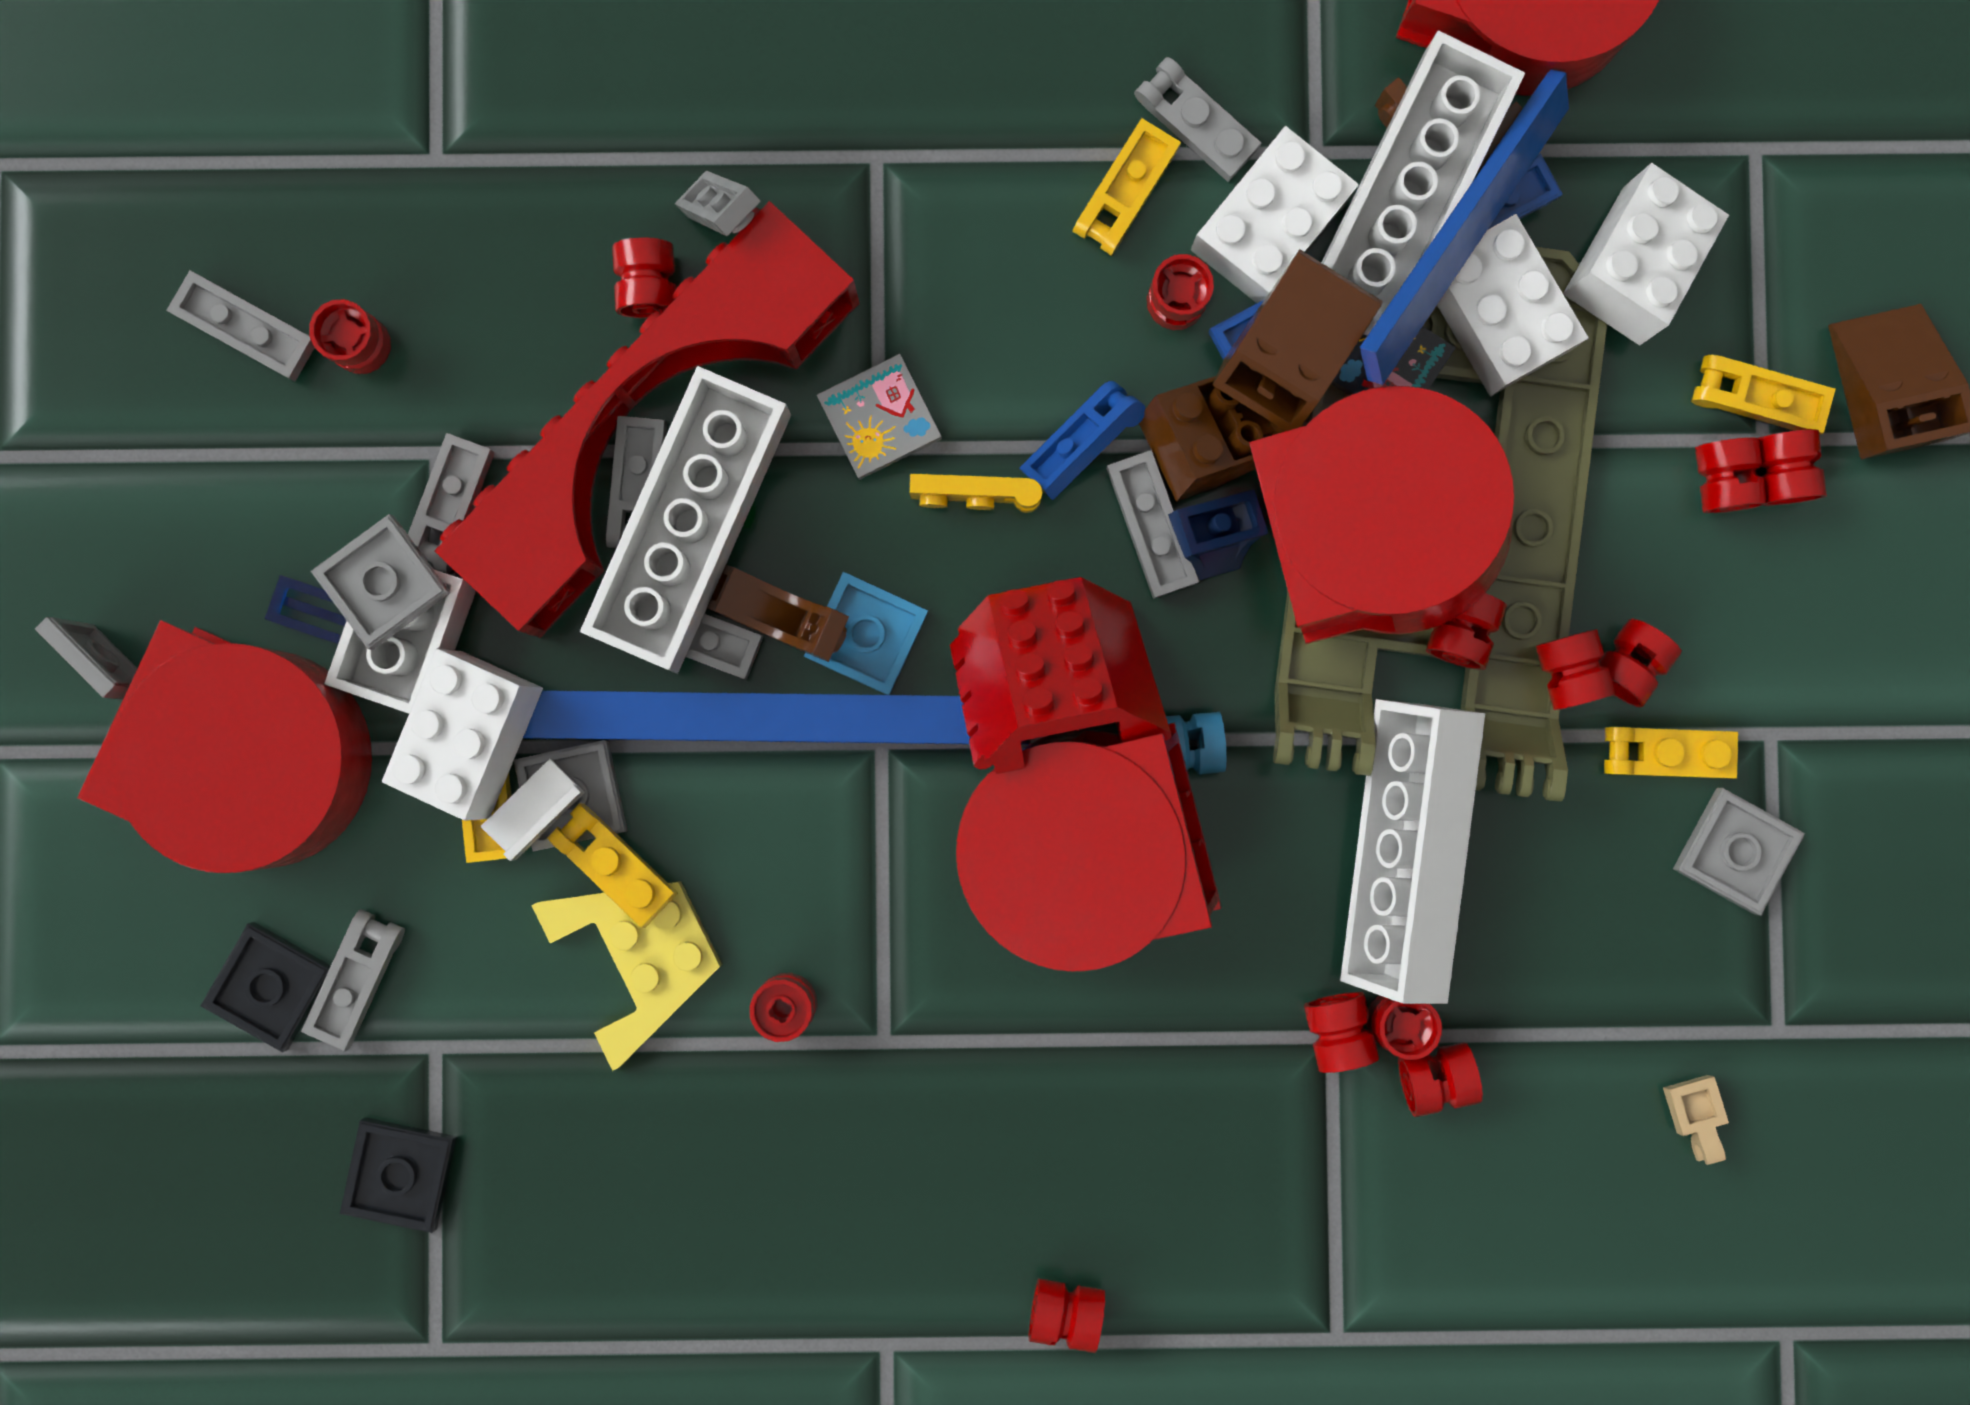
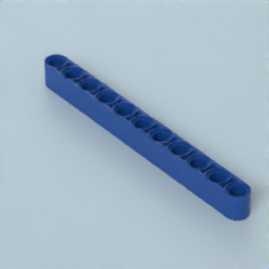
[523,691,1031,745]

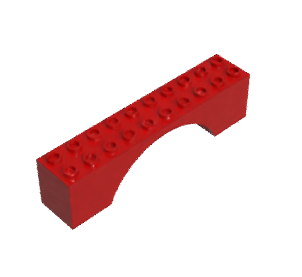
[434,201,860,638]

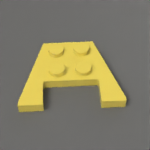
[531,881,722,1071]

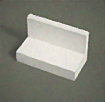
[480,759,585,861]

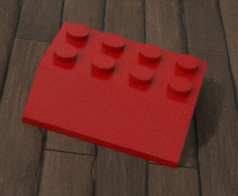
[950,577,1171,774]

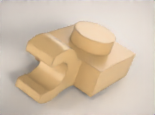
[1663,1075,1729,1165]

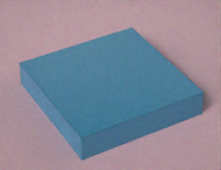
[804,572,929,695]

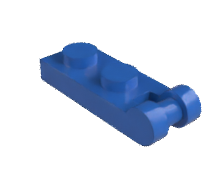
[1019,381,1146,500]

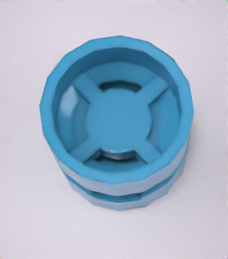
[1166,712,1227,774]

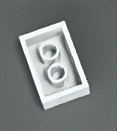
[1191,126,1359,303]
[1563,163,1729,346]
[1437,214,1588,397]
[324,570,476,713]
[382,648,543,821]

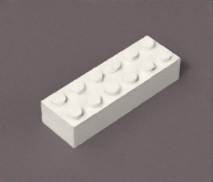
[1321,31,1525,336]
[580,366,791,674]
[1340,699,1485,1004]

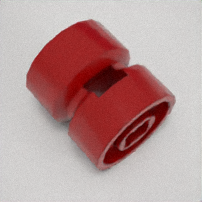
[612,237,676,318]
[1147,254,1214,330]
[309,299,391,374]
[1759,429,1827,506]
[1695,437,1767,513]
[1425,593,1507,670]
[1599,618,1682,708]
[1535,629,1616,710]
[749,973,817,1042]
[1304,992,1379,1073]
[1367,995,1442,1060]
[1398,1042,1483,1117]
[1028,1278,1105,1353]

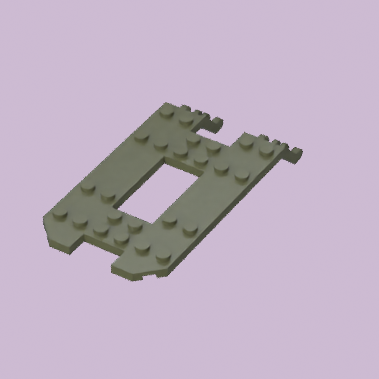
[1273,247,1607,802]

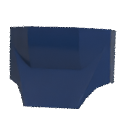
[1168,489,1269,580]

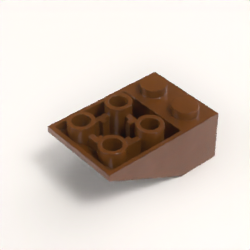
[1212,249,1383,431]
[1828,304,1970,460]
[1139,376,1308,502]

